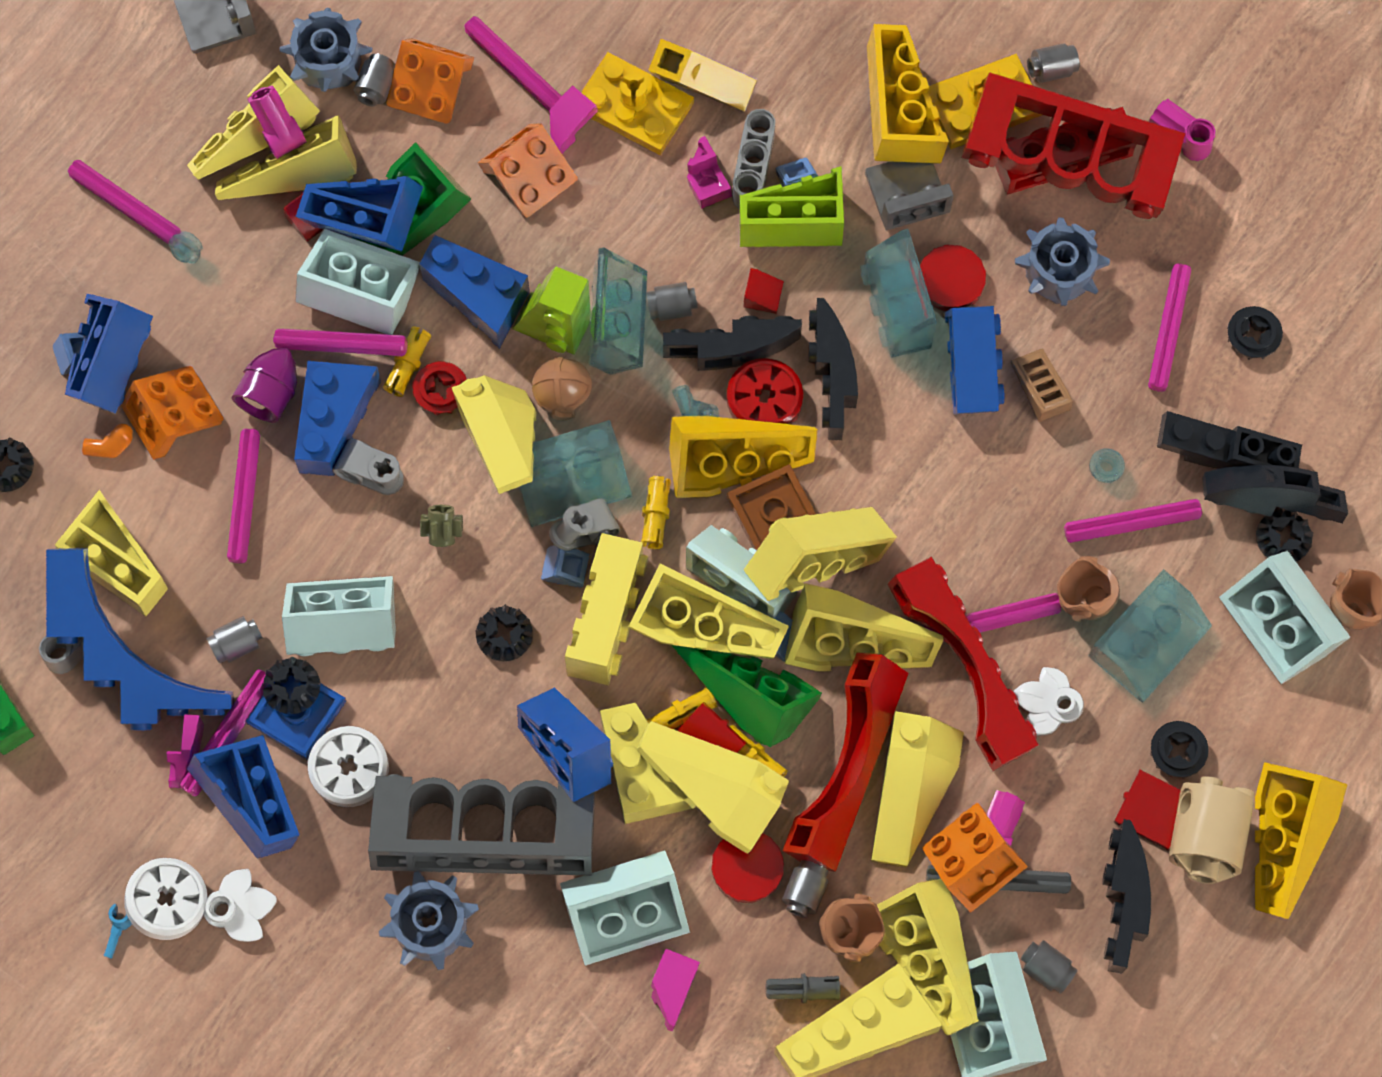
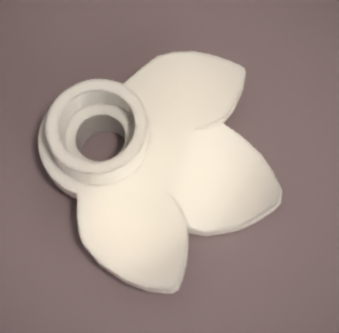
[1014,667,1084,736]
[204,869,277,942]

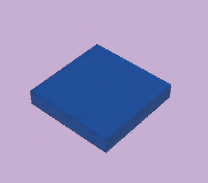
[246,672,347,760]

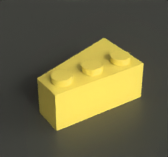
[55,490,168,616]
[600,702,692,824]

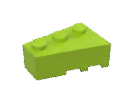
[739,166,844,247]
[512,266,591,355]

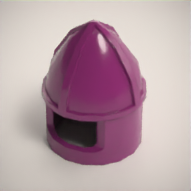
[231,348,297,423]

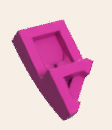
[550,85,598,154]
[687,136,732,209]
[167,715,204,788]
[651,949,700,1032]

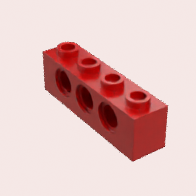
[995,107,1137,195]

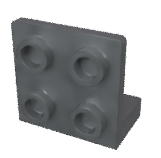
[174,0,256,54]
[865,162,954,231]

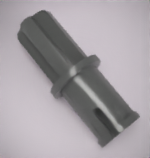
[765,973,840,1003]

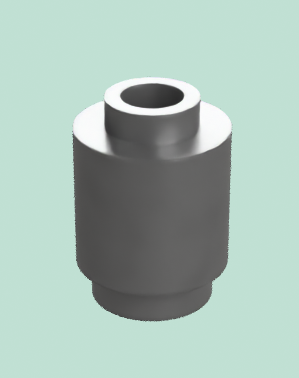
[1027,43,1080,83]
[354,54,395,107]
[646,282,698,321]
[206,616,263,664]
[782,860,828,918]
[1020,940,1078,994]

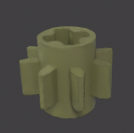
[420,504,463,547]

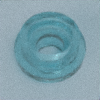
[169,231,203,263]
[1089,448,1125,483]

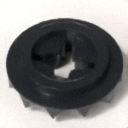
[1227,306,1283,360]
[0,437,34,492]
[1256,508,1314,562]
[475,604,533,661]
[262,656,320,714]
[1150,721,1209,779]

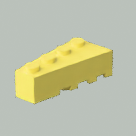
[744,507,897,601]
[565,533,648,686]
[774,963,942,1077]

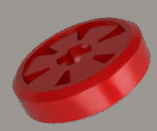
[727,358,803,425]

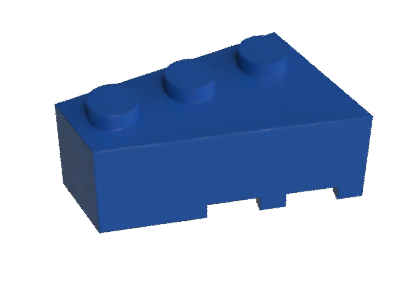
[296,176,423,252]
[419,235,530,349]
[65,294,153,414]
[944,306,1005,414]
[294,361,381,476]
[517,687,613,802]
[187,735,299,859]

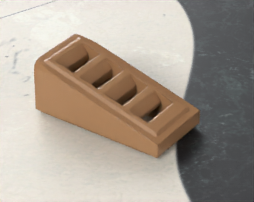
[1011,348,1073,422]

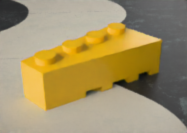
[867,24,949,163]

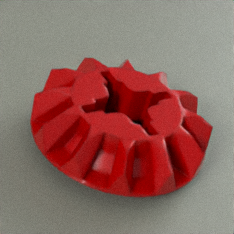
[413,361,467,416]

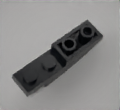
[808,298,858,440]
[663,316,802,371]
[1157,411,1302,469]
[1202,465,1348,524]
[1102,819,1151,974]

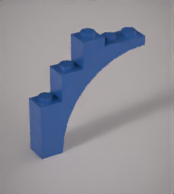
[46,548,233,730]

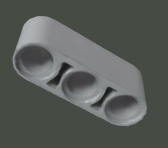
[732,109,775,209]

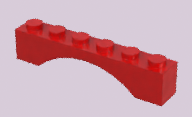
[887,557,1039,771]
[782,653,909,872]

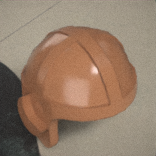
[532,357,592,421]
[1057,556,1120,622]
[1330,568,1382,630]
[819,893,885,963]

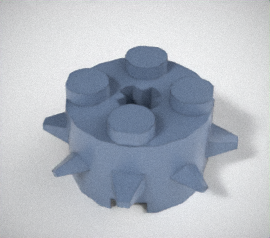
[280,8,372,92]
[1015,218,1110,306]
[379,871,479,970]

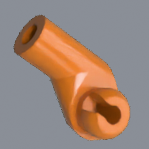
[82,423,133,458]

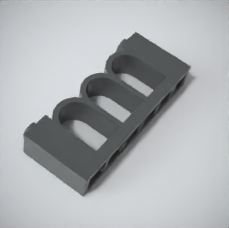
[368,774,595,876]

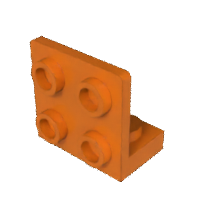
[386,38,474,124]
[477,123,578,218]
[121,366,224,460]
[922,803,1028,913]

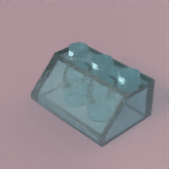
[860,229,937,358]
[588,247,647,375]
[519,420,632,527]
[1088,569,1212,703]

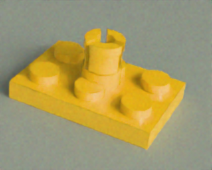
[581,52,694,156]
[928,53,1042,149]

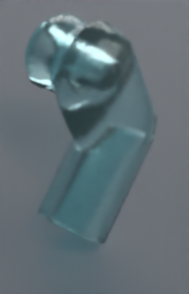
[672,385,719,417]

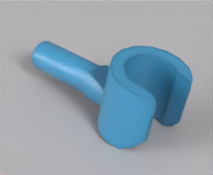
[104,904,132,959]

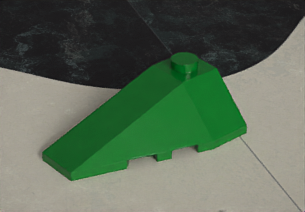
[353,142,471,256]
[671,645,822,747]

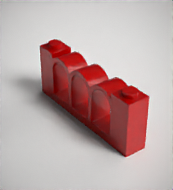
[961,72,1186,219]

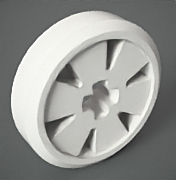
[308,726,389,807]
[124,858,207,940]

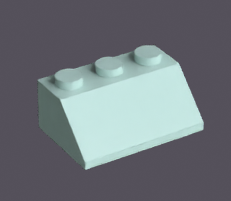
[296,229,420,335]
[686,525,797,619]
[1219,551,1350,684]
[282,576,396,656]
[560,850,690,966]
[951,952,1047,1077]

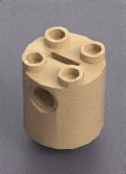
[1168,776,1254,884]

